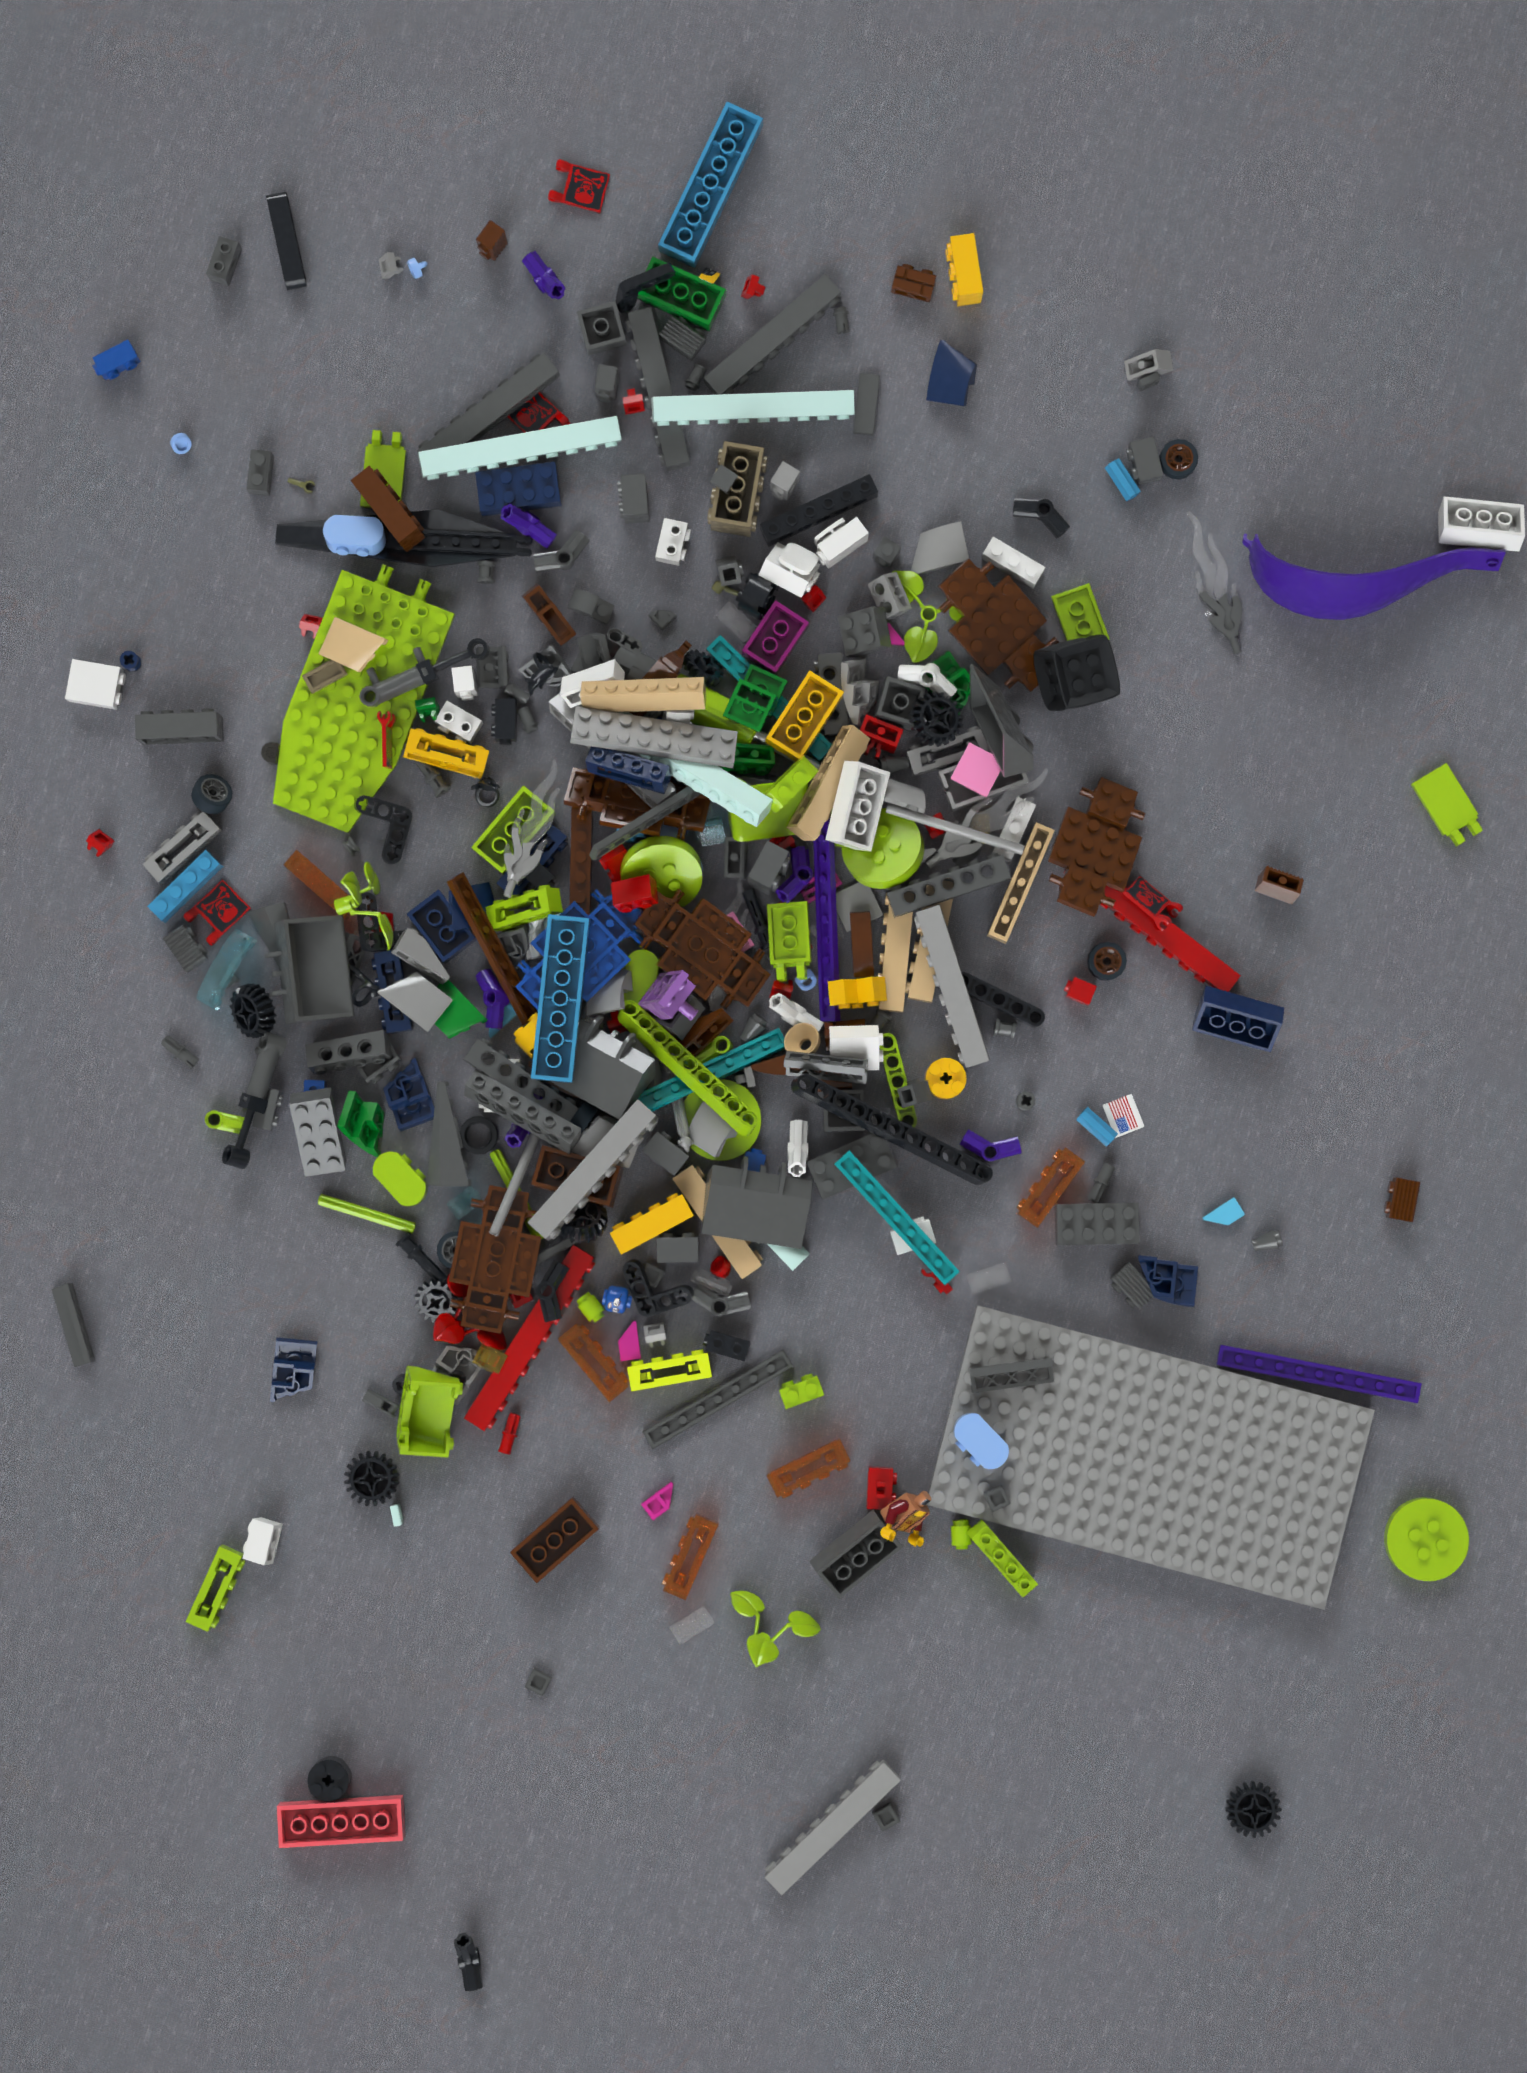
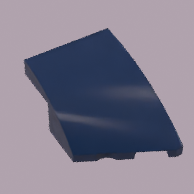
[926,340,977,406]
[449,882,494,932]
[383,1058,435,1132]
[1138,1255,1198,1307]
[270,1337,317,1402]

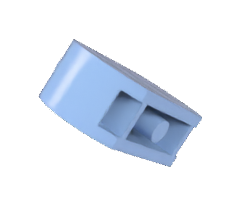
[323,515,386,557]
[953,1413,1009,1469]

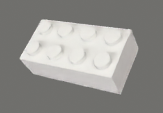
[1438,497,1525,551]
[825,761,890,852]

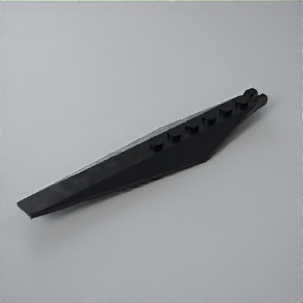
[275,509,533,567]

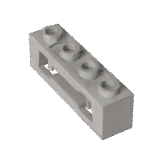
[906,726,991,777]
[143,812,222,884]

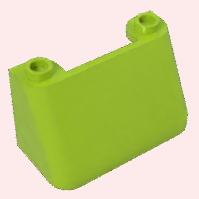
[728,778,808,842]
[396,1366,463,1457]

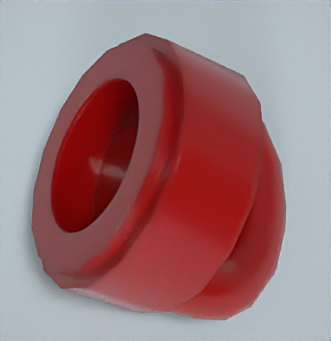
[710,1256,731,1279]

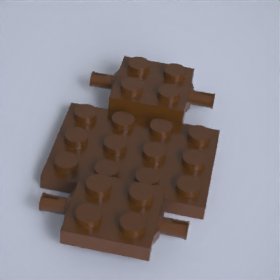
[938,559,1060,692]
[564,767,711,840]
[1048,777,1146,917]
[633,889,771,1010]
[449,1185,541,1334]

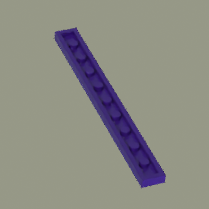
[813,817,841,1021]
[1216,1345,1422,1403]

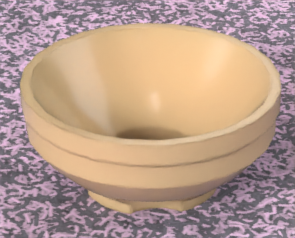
[784,1023,821,1054]

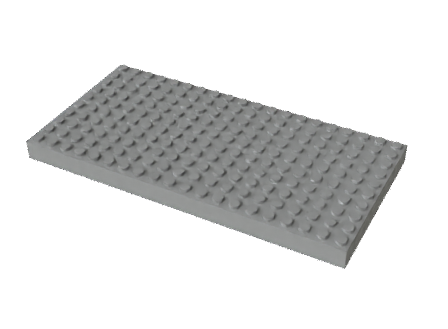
[926,1305,1375,1610]

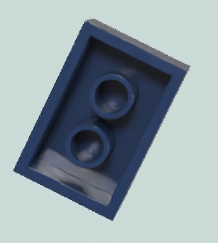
[407,889,477,964]

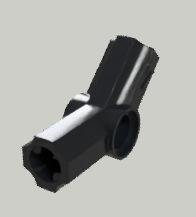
[1013,498,1070,539]
[537,1260,570,1322]
[454,1933,483,1991]

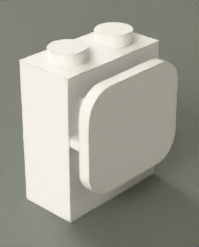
[814,517,869,569]
[759,542,821,598]

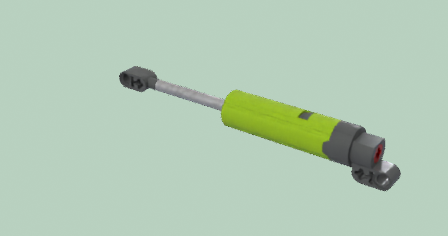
[606,628,822,769]

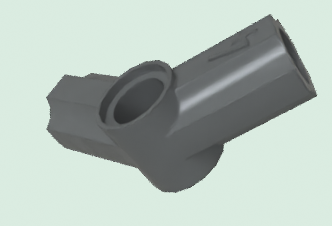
[533,530,590,572]
[692,1283,752,1316]

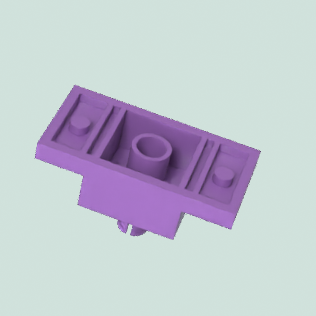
[638,970,698,1021]

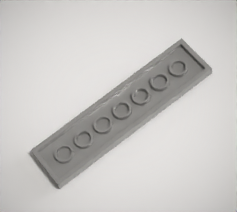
[570,706,738,768]

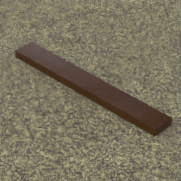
[447,872,538,1025]

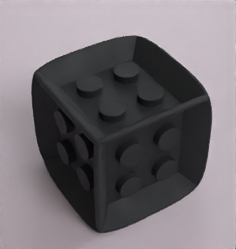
[1034,635,1120,711]

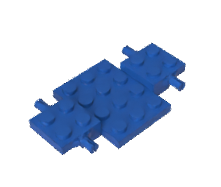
[515,889,644,1010]

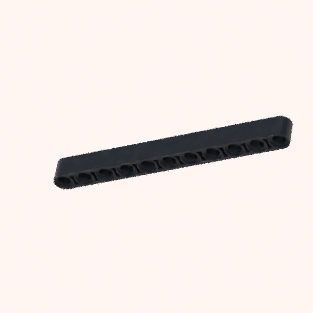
[791,1074,993,1185]

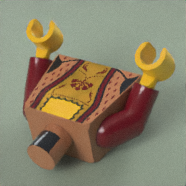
[880,1491,931,1547]

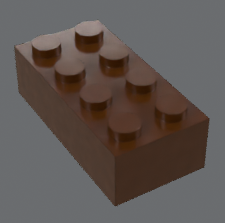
[350,465,425,552]
[531,1145,624,1208]
[510,1496,600,1584]

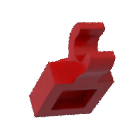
[921,1269,953,1294]

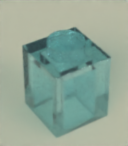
[695,817,725,847]

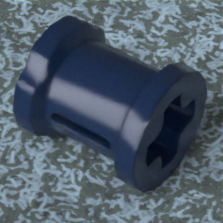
[120,651,141,672]

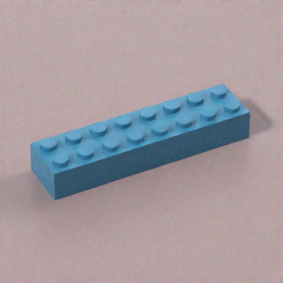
[658,102,763,268]
[531,914,590,1083]

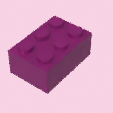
[742,600,809,675]

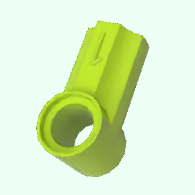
[695,1036,733,1064]
[205,1110,245,1134]

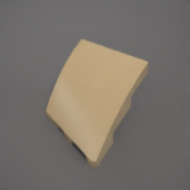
[319,617,388,672]

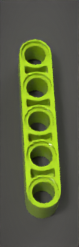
[879,1033,917,1127]

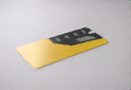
[699,268,720,284]

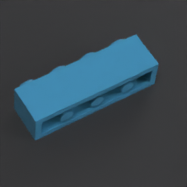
[147,850,224,923]

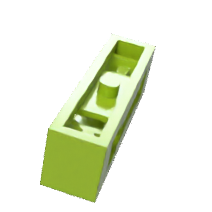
[485,885,563,931]
[966,1519,1038,1597]
[185,1544,246,1632]

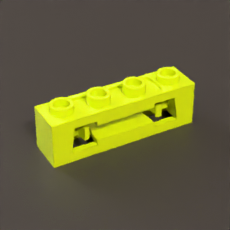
[627,1349,712,1391]

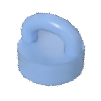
[407,258,428,279]
[170,433,192,454]
[794,969,817,991]

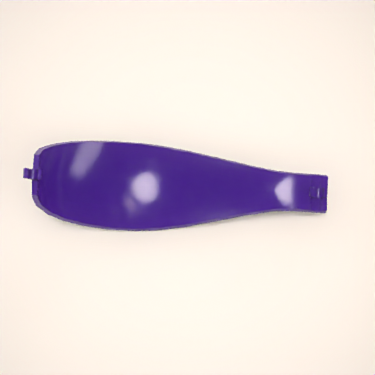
[1242,534,1506,620]

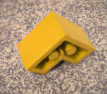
[828,976,887,1009]

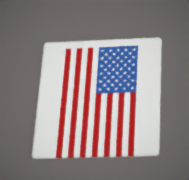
[1103,1094,1144,1138]

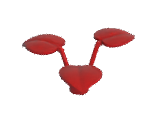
[433,1274,507,1350]

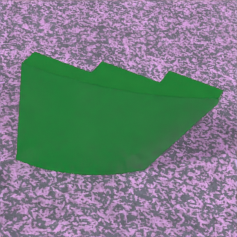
[925,651,970,718]
[434,980,487,1039]
[337,1091,385,1157]

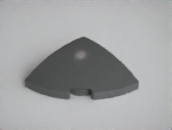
[518,643,572,686]
[497,926,529,970]

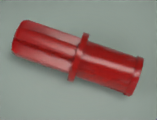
[498,1413,521,1455]

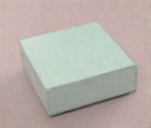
[390,1504,404,1527]

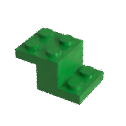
[723,664,788,733]

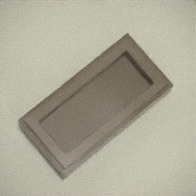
[302,660,348,694]

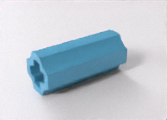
[1105,458,1141,502]
[1076,1107,1118,1147]

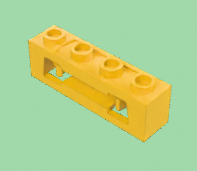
[403,728,489,779]

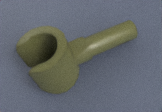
[288,478,315,494]
[711,580,739,596]

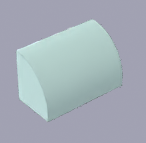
[768,1244,810,1271]

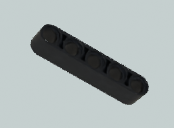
[266,191,307,291]
[962,972,1045,1027]

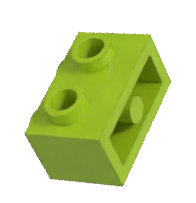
[779,1373,824,1409]

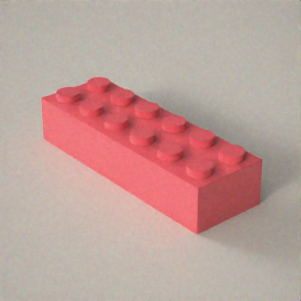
[277,1795,405,1848]

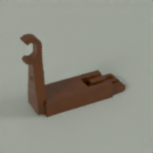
[629,641,692,717]

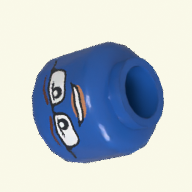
[602,1285,632,1314]

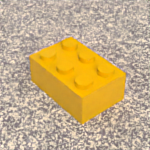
[945,233,983,307]

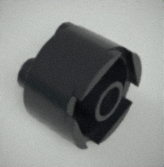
[736,573,779,620]
[307,1756,352,1801]

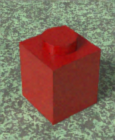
[1064,977,1097,1006]

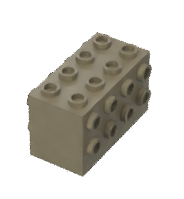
[707,441,767,537]

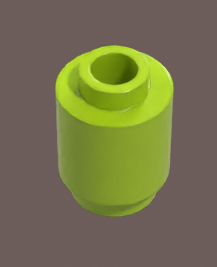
[576,1292,605,1323]
[951,1519,972,1550]

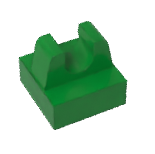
[415,697,440,722]

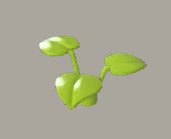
[892,570,962,663]
[334,862,393,951]
[730,1591,821,1667]

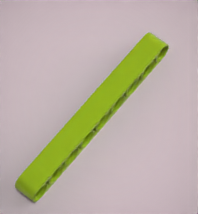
[617,1000,758,1136]

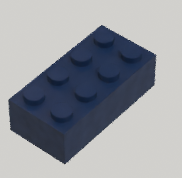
[475,462,562,517]
[1192,986,1284,1053]

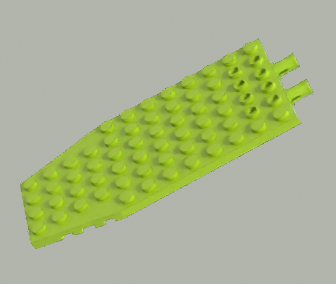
[273,564,455,833]

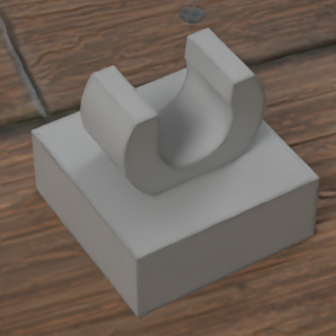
[379,252,403,279]
[735,1066,756,1088]
[643,1322,666,1348]

